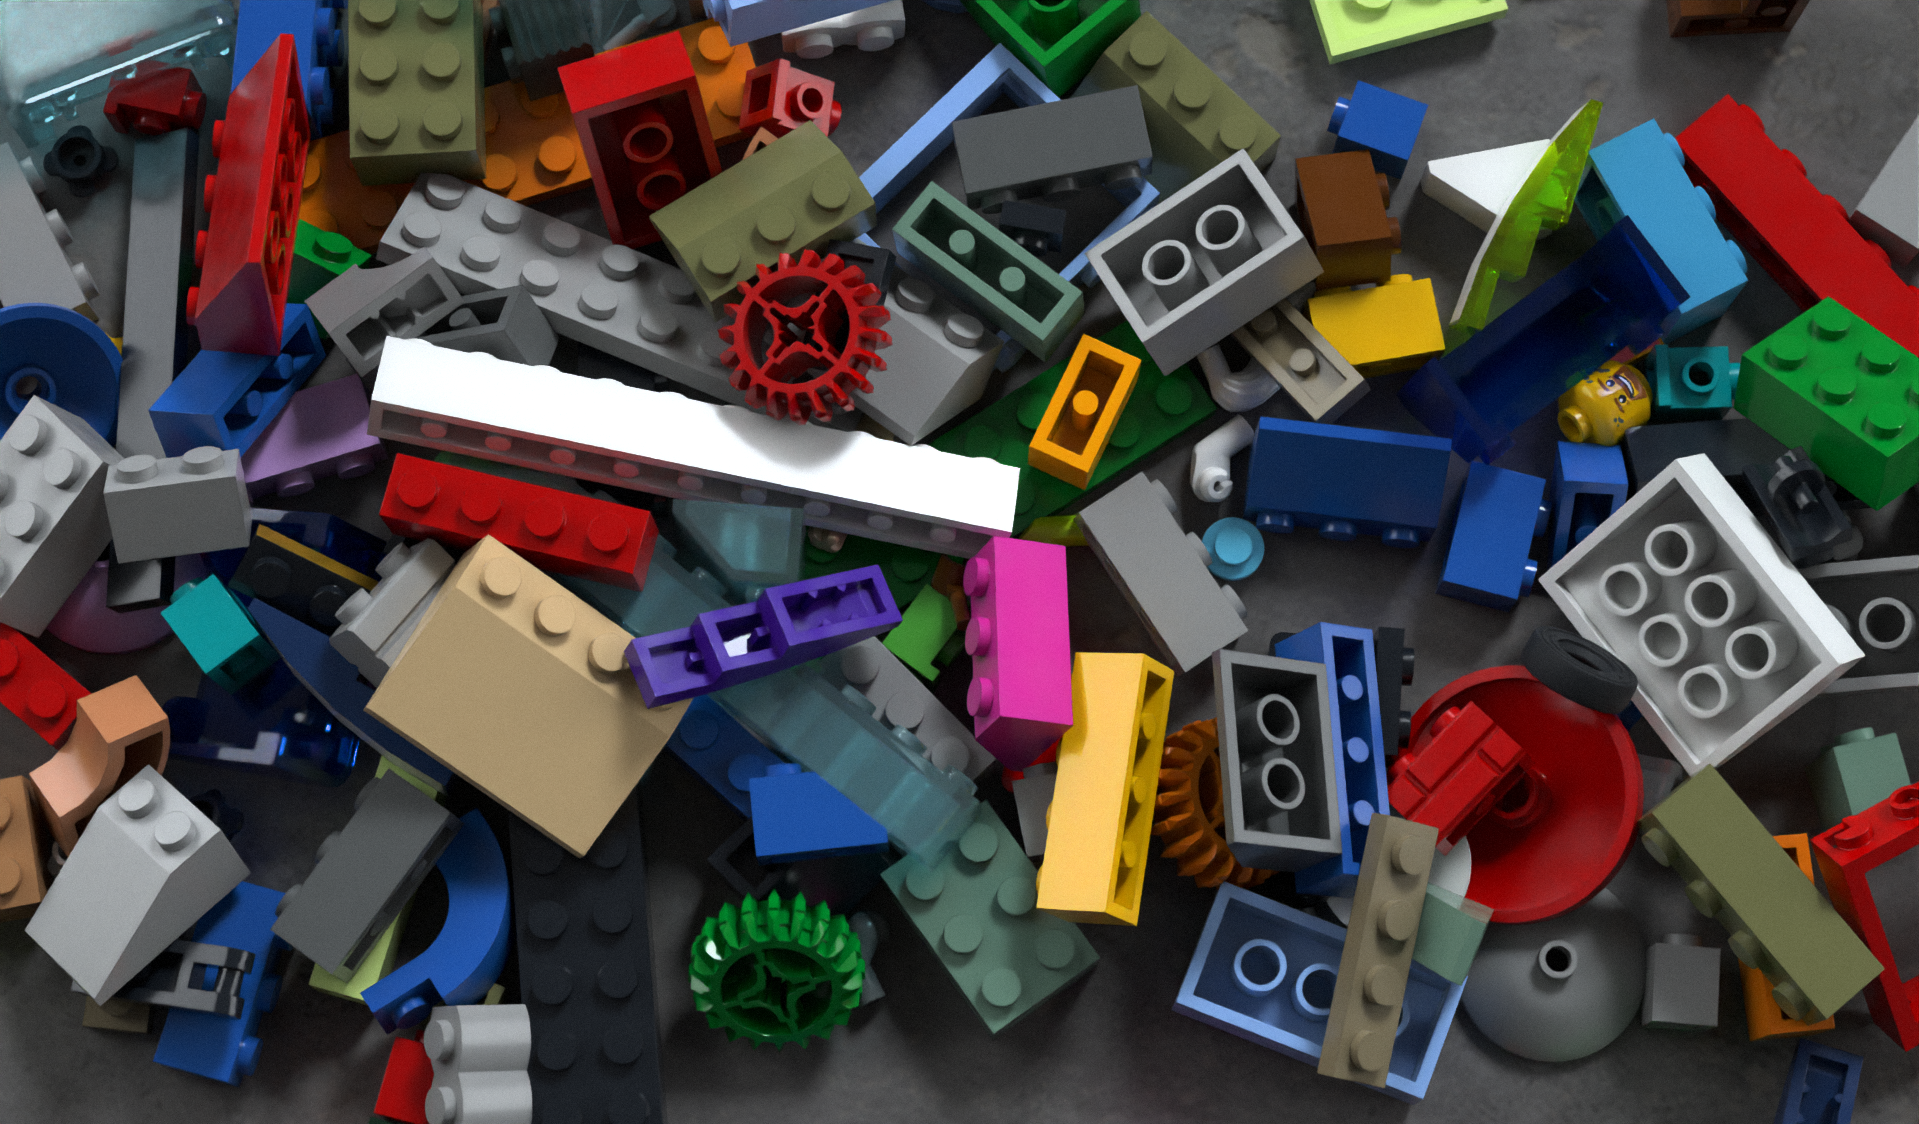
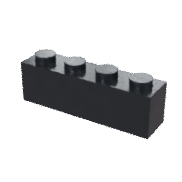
[1621,418,1871,516]

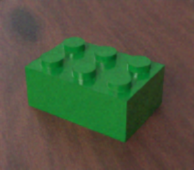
[1733,296,1919,511]

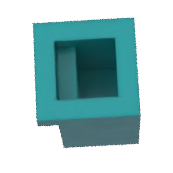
[1644,344,1740,421]

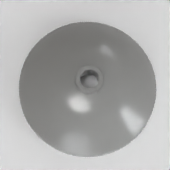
[1460,888,1646,1063]

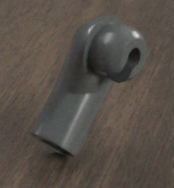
[847,910,891,1010]

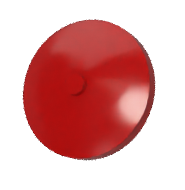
[1387,665,1644,925]

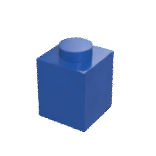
[1327,80,1428,180]

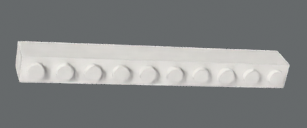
[367,336,1020,559]

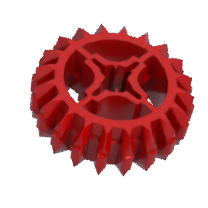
[717,249,893,425]

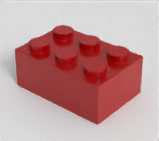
[557,30,722,249]

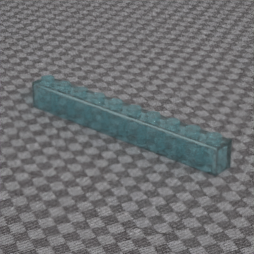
[433,450,981,873]

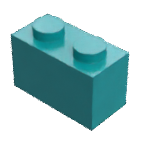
[161,574,281,695]

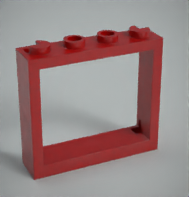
[1810,782,1919,1052]

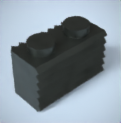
[488,0,595,102]

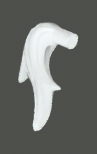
[1197,282,1317,412]

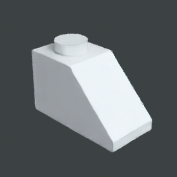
[1420,139,1566,242]

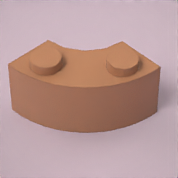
[29,675,170,858]

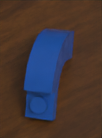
[360,808,517,1035]

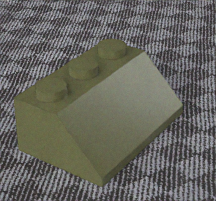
[1071,11,1281,204]
[649,120,877,323]

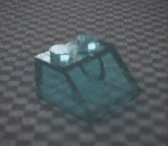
[672,499,808,605]

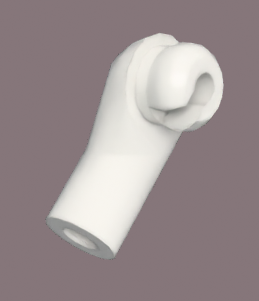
[1190,414,1254,502]

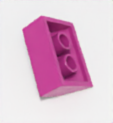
[963,536,1073,772]

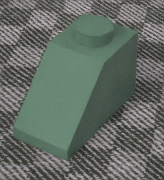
[1412,882,1494,986]

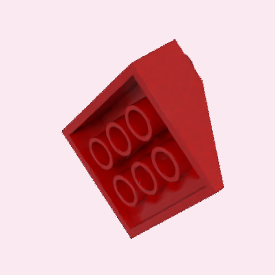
[186,33,311,356]

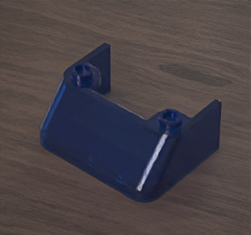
[1396,215,1690,466]

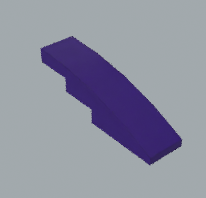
[624,564,903,709]

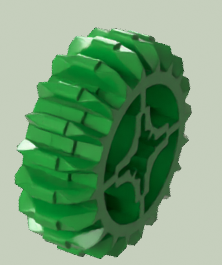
[688,888,865,1054]

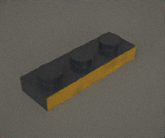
[228,524,379,636]

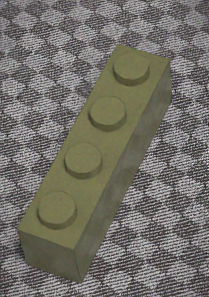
[1637,764,1885,1026]

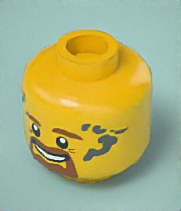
[1558,359,1653,446]

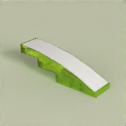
[1448,99,1603,335]

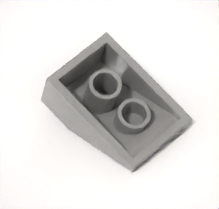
[24,764,251,1006]

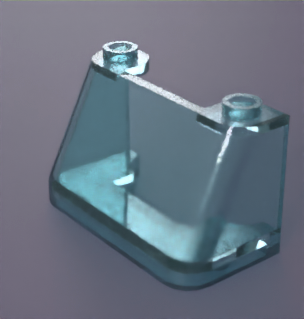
[0,0,239,149]

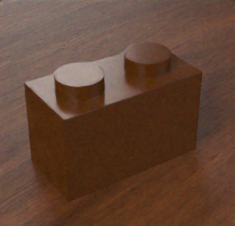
[1294,149,1402,290]

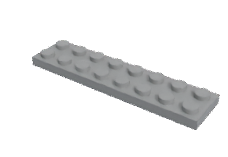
[376,173,864,432]

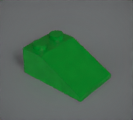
[960,0,1141,98]

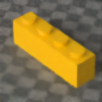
[1036,652,1174,926]

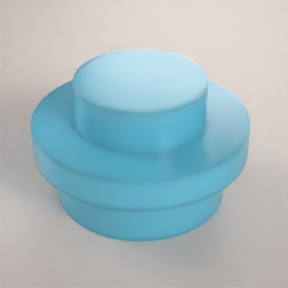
[1202,517,1264,581]

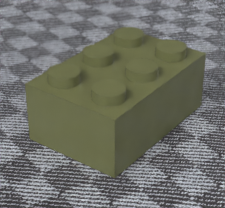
[348,0,486,186]

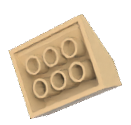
[363,534,694,858]

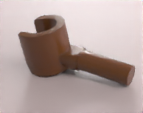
[931,553,971,631]

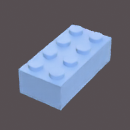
[1172,881,1468,1105]

